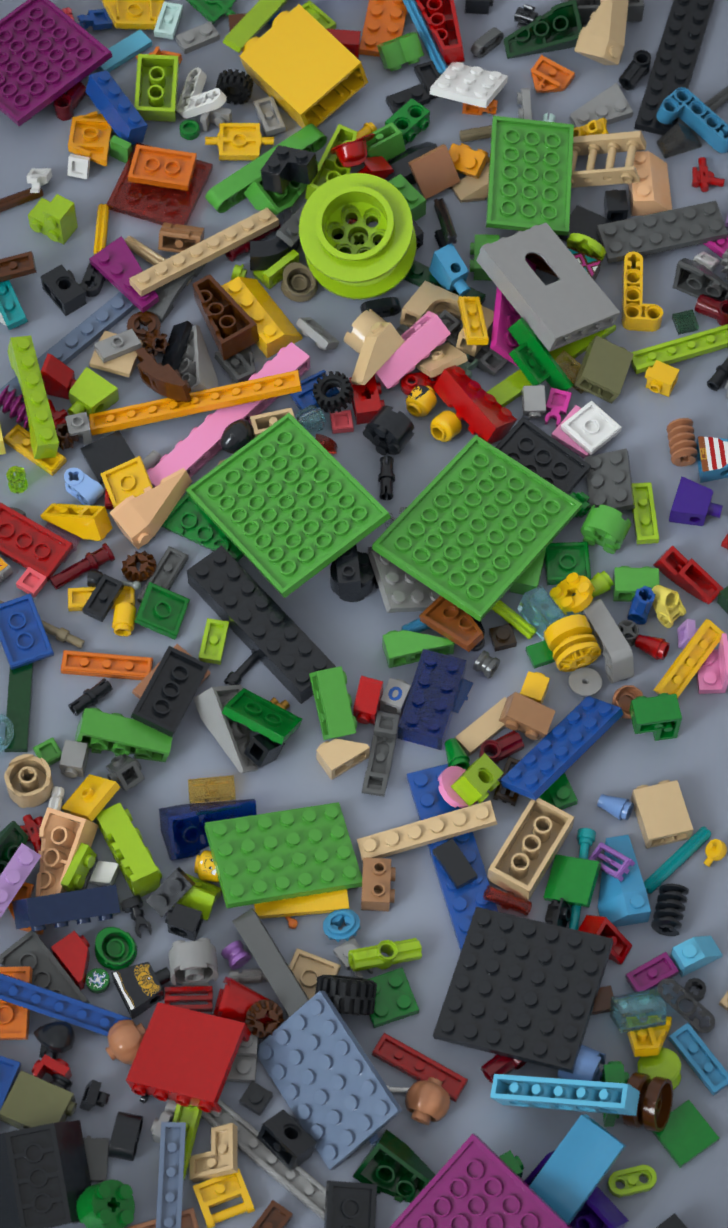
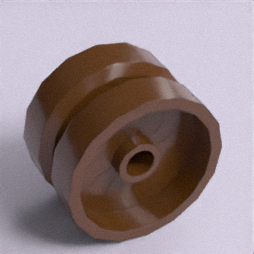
[622,1072,673,1133]

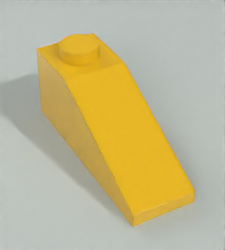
[41,503,113,541]

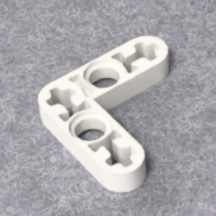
[176,67,227,119]

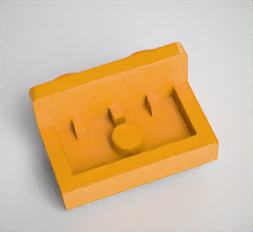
[449,143,490,179]

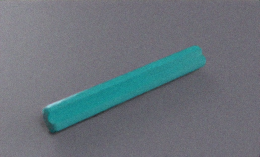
[644,826,712,894]

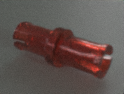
[483,885,532,916]

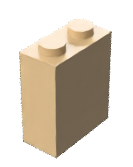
[631,780,693,849]

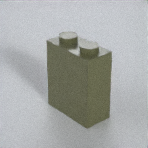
[574,335,634,403]
[0,1070,77,1129]

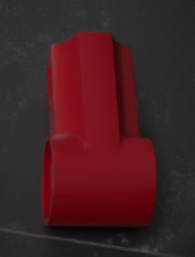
[54,82,86,121]
[695,294,728,326]
[479,730,524,765]
[481,1055,527,1083]

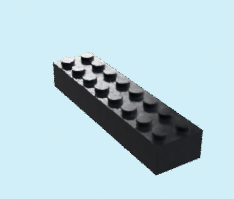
[187,545,336,704]

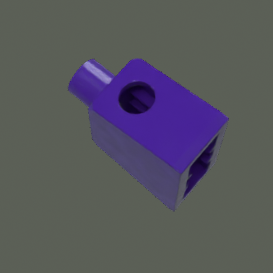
[669,477,723,526]

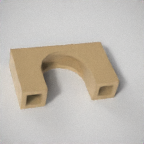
[400,281,494,357]

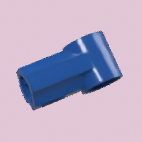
[627,586,656,625]

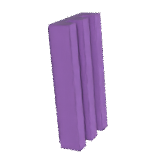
[588,842,635,882]

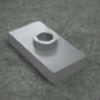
[94,329,142,363]

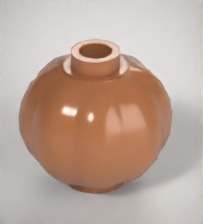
[105,1020,146,1065]
[405,1077,450,1125]

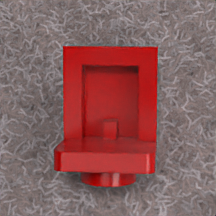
[32,1054,72,1080]

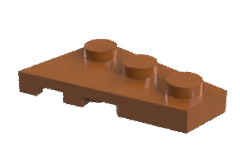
[419,595,484,652]

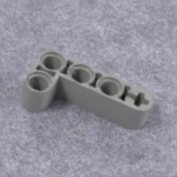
[579,599,634,684]

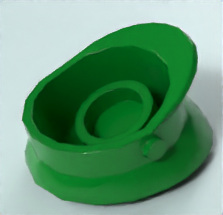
[94,927,137,970]

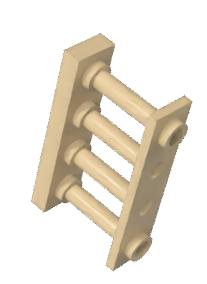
[571,131,647,188]

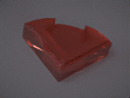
[315,434,338,454]

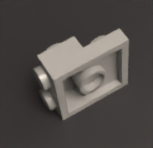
[226,1033,259,1083]

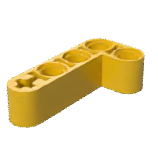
[621,252,663,332]

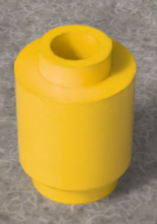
[112,602,136,636]

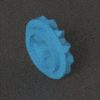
[323,909,361,943]

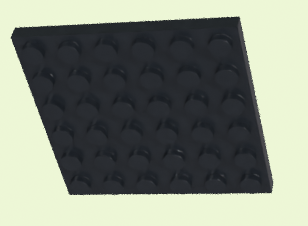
[433,907,614,1073]

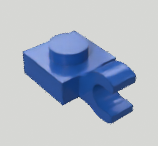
[77,9,113,30]

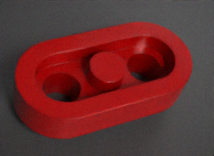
[401,372,441,395]

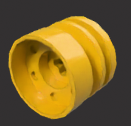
[544,614,601,672]

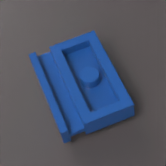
[290,370,340,414]

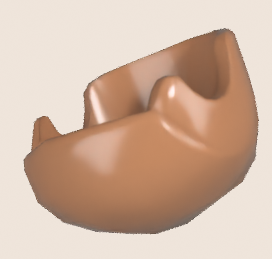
[612,685,643,719]

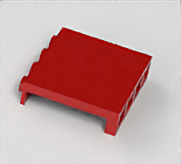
[126,1002,251,1113]

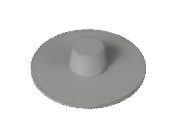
[569,667,602,696]

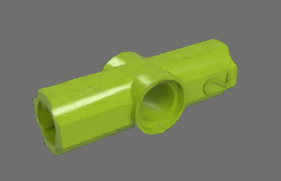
[348,938,422,972]

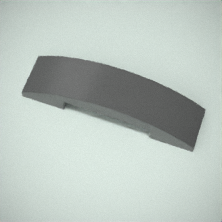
[147,263,207,323]
[439,310,508,375]
[362,711,400,797]

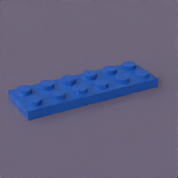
[500,696,624,801]

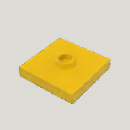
[101,456,154,508]
[61,774,120,821]

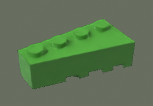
[75,708,173,762]

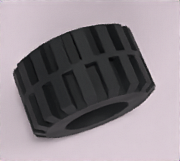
[315,975,377,1015]

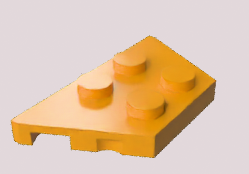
[68,111,112,166]

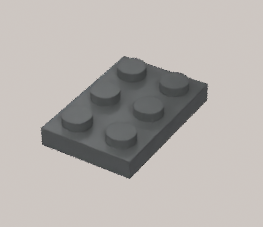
[584,449,635,511]

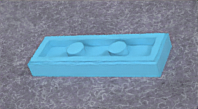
[98,29,153,72]

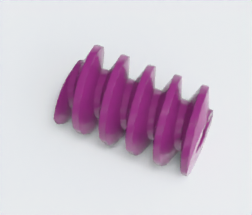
[0,385,29,429]

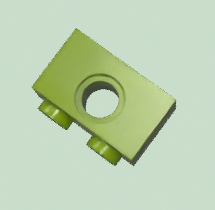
[451,753,503,806]

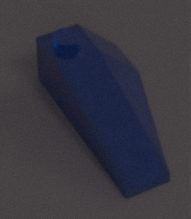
[159,799,257,861]

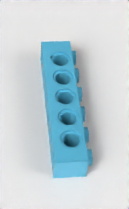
[490,1074,640,1116]

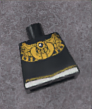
[111,962,171,1019]

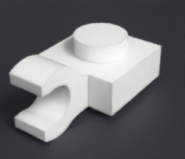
[27,168,52,193]

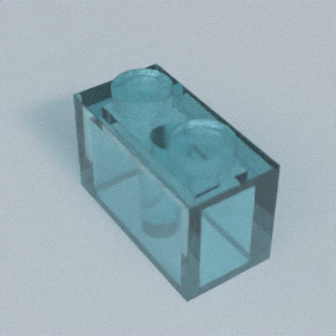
[517,585,567,641]
[610,989,667,1033]

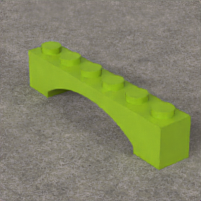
[7,335,59,459]

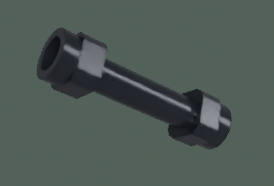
[224,649,260,685]

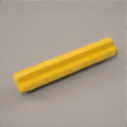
[94,204,109,255]

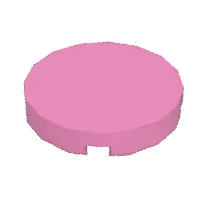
[438,766,477,808]

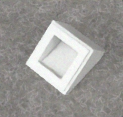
[693,251,720,272]
[89,861,120,887]

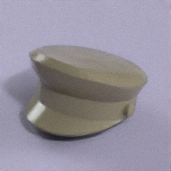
[281,262,318,302]

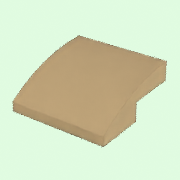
[89,331,144,377]

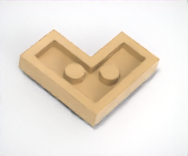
[189,1123,238,1183]

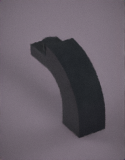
[250,210,300,271]

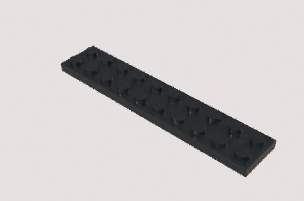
[634,0,715,138]

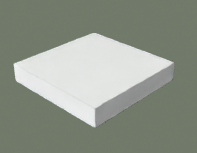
[561,400,622,456]

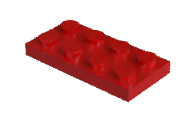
[0,503,73,581]

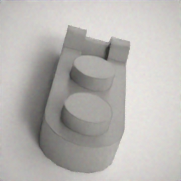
[517,88,532,120]

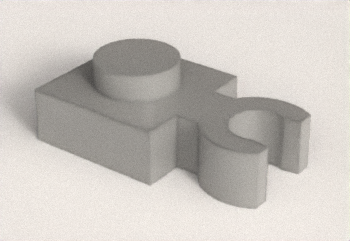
[333,936,373,978]
[150,1100,177,1144]

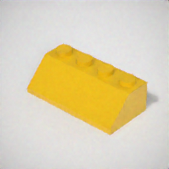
[222,276,302,358]

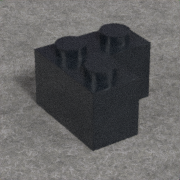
[261,145,318,194]

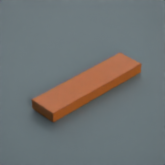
[61,650,153,680]

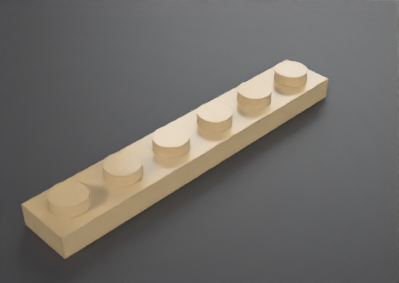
[357,800,497,861]

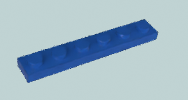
[0,973,131,1036]

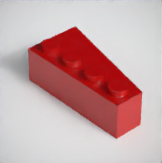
[415,0,465,65]
[432,365,517,444]

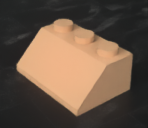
[628,151,672,216]

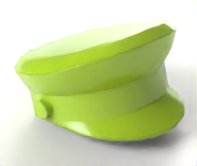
[637,1047,681,1090]

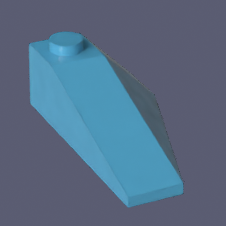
[597,835,651,927]

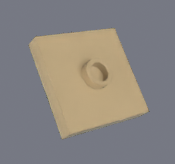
[415,342,468,378]

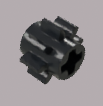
[514,4,538,28]

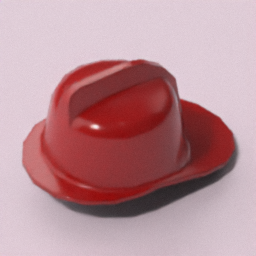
[330,133,375,168]

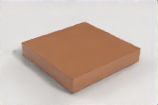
[408,144,460,199]

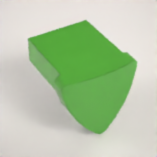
[109,135,133,164]

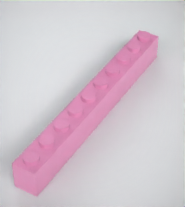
[147,342,310,487]

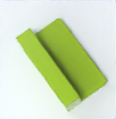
[253,249,300,290]
[177,874,222,920]

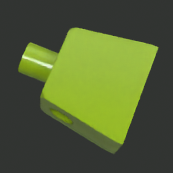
[67,367,119,416]

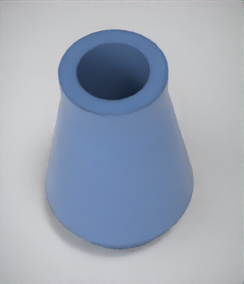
[597,794,634,821]

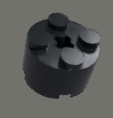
[363,406,414,456]
[330,551,375,602]

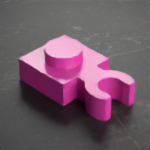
[545,387,572,427]

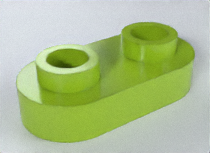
[607,1165,657,1197]

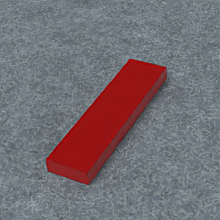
[372,1033,468,1102]

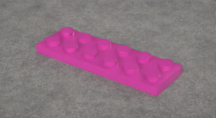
[490,258,536,367]

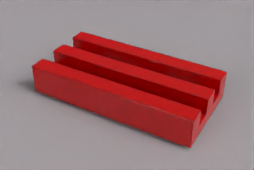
[164,986,213,1012]

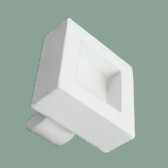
[67,154,91,179]

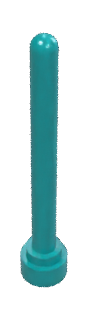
[569,828,596,930]

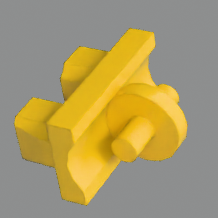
[573,117,608,137]

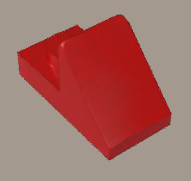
[357,156,394,179]

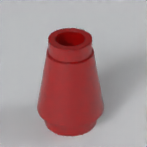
[635,634,670,660]

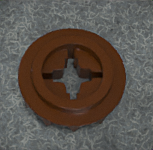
[127,311,161,340]
[121,550,157,582]
[245,1000,284,1039]

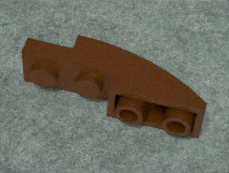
[136,347,191,403]

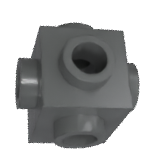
[106,754,145,791]

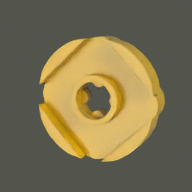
[549,573,595,615]

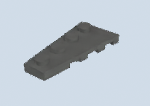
[0,930,90,1003]

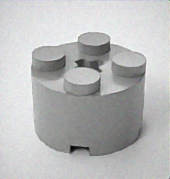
[169,938,219,987]

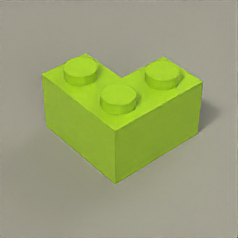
[28,194,78,244]

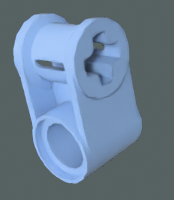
[64,467,105,506]

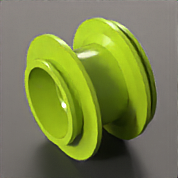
[299,173,417,300]

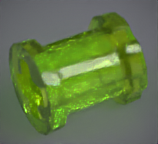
[6,466,28,494]

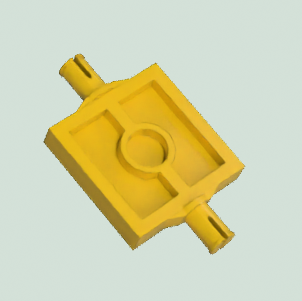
[205,123,274,160]

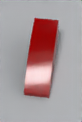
[653,545,724,604]

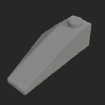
[178,325,218,393]
[193,685,258,773]

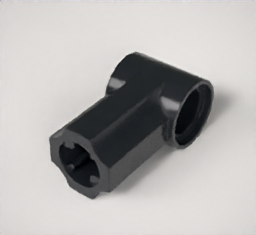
[619,50,651,90]

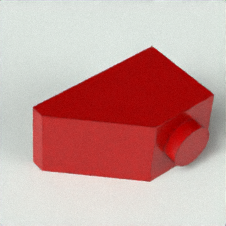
[41,354,77,400]
[353,675,383,725]
[578,915,633,965]
[51,930,90,990]

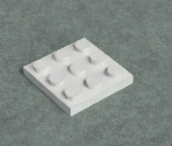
[430,62,508,108]

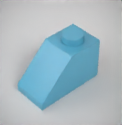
[670,936,723,977]

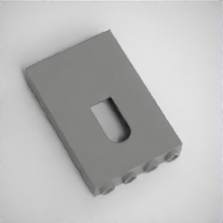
[476,222,620,352]

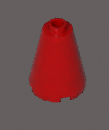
[213,977,273,1027]

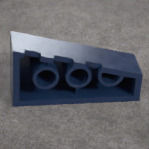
[12,885,120,932]

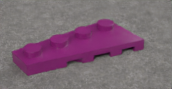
[89,236,159,313]

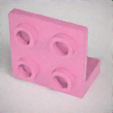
[696,633,728,694]

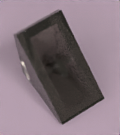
[657,123,702,159]

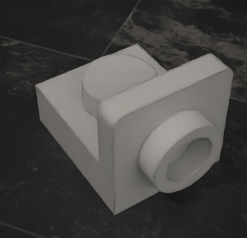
[200,107,232,132]
[65,412,92,445]

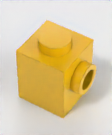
[644,360,680,397]

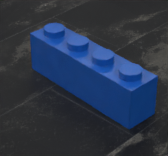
[85,70,148,145]

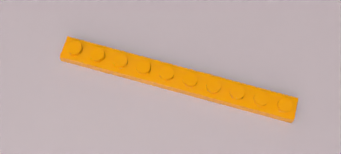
[89,370,302,436]

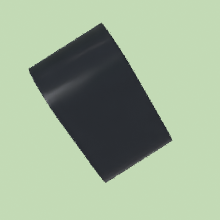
[108,1112,143,1161]

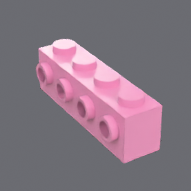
[375,311,451,389]

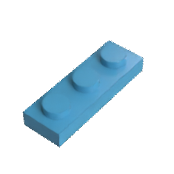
[668,1023,728,1096]

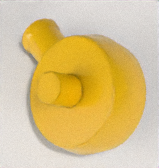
[703,839,727,867]

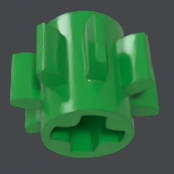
[570,492,591,518]

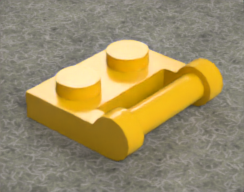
[192,1168,255,1228]

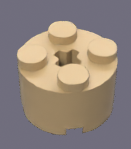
[344,309,386,354]
[4,754,53,808]

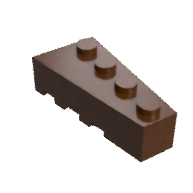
[193,274,259,361]

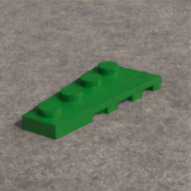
[161,493,244,562]

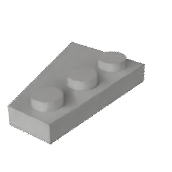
[570,83,633,128]

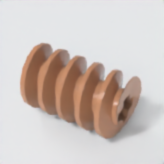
[666,418,698,467]

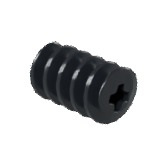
[651,884,689,936]

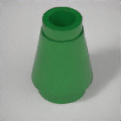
[444,738,470,770]

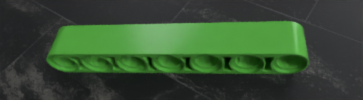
[205,124,327,213]

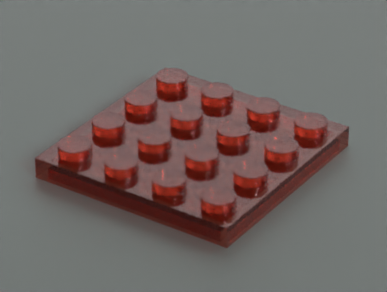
[107,142,213,225]

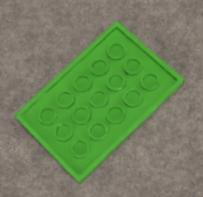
[486,116,574,236]
[204,802,362,908]

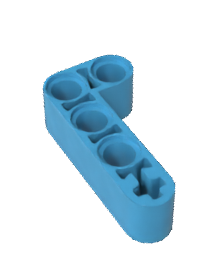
[656,87,728,153]

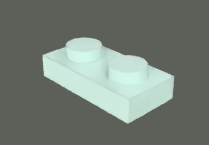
[154,1,183,40]

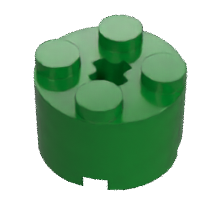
[76,1179,135,1228]

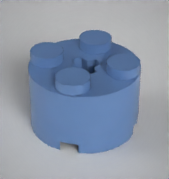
[557,1045,606,1082]

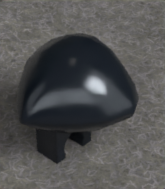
[220,419,254,454]
[34,1021,75,1060]

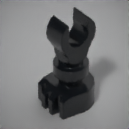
[120,895,152,938]

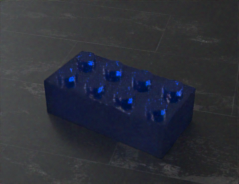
[398,649,467,750]

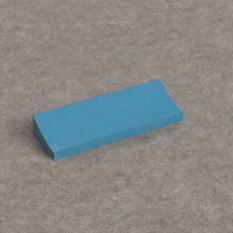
[529,1115,626,1225]

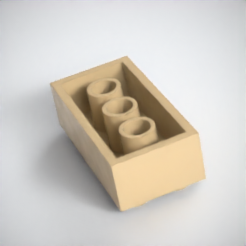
[487,798,575,902]

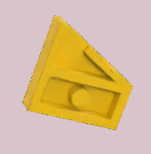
[625,1016,672,1057]

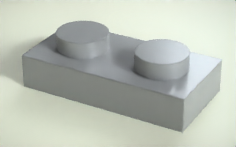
[175,21,220,54]
[253,96,285,137]
[295,317,340,350]

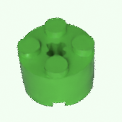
[580,504,631,554]

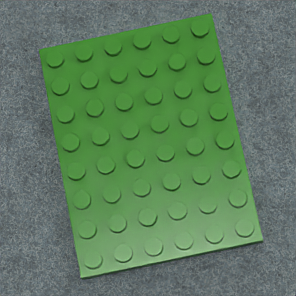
[186,413,391,598]
[372,435,582,622]

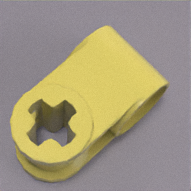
[652,585,686,628]

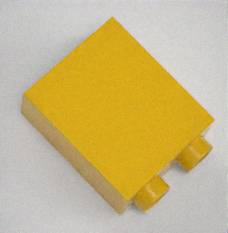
[239,4,368,128]

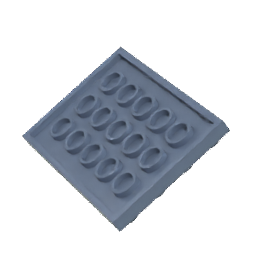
[257,991,403,1170]

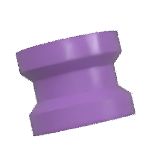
[221,940,251,970]

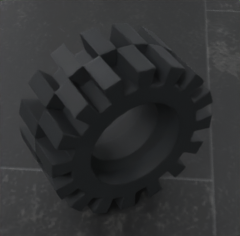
[216,69,254,105]
[313,371,354,413]

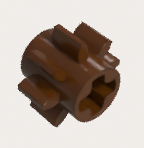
[141,329,169,356]
[56,423,79,450]

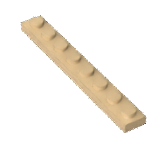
[129,208,279,297]

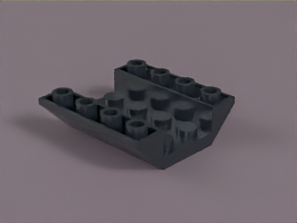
[0,1120,91,1228]

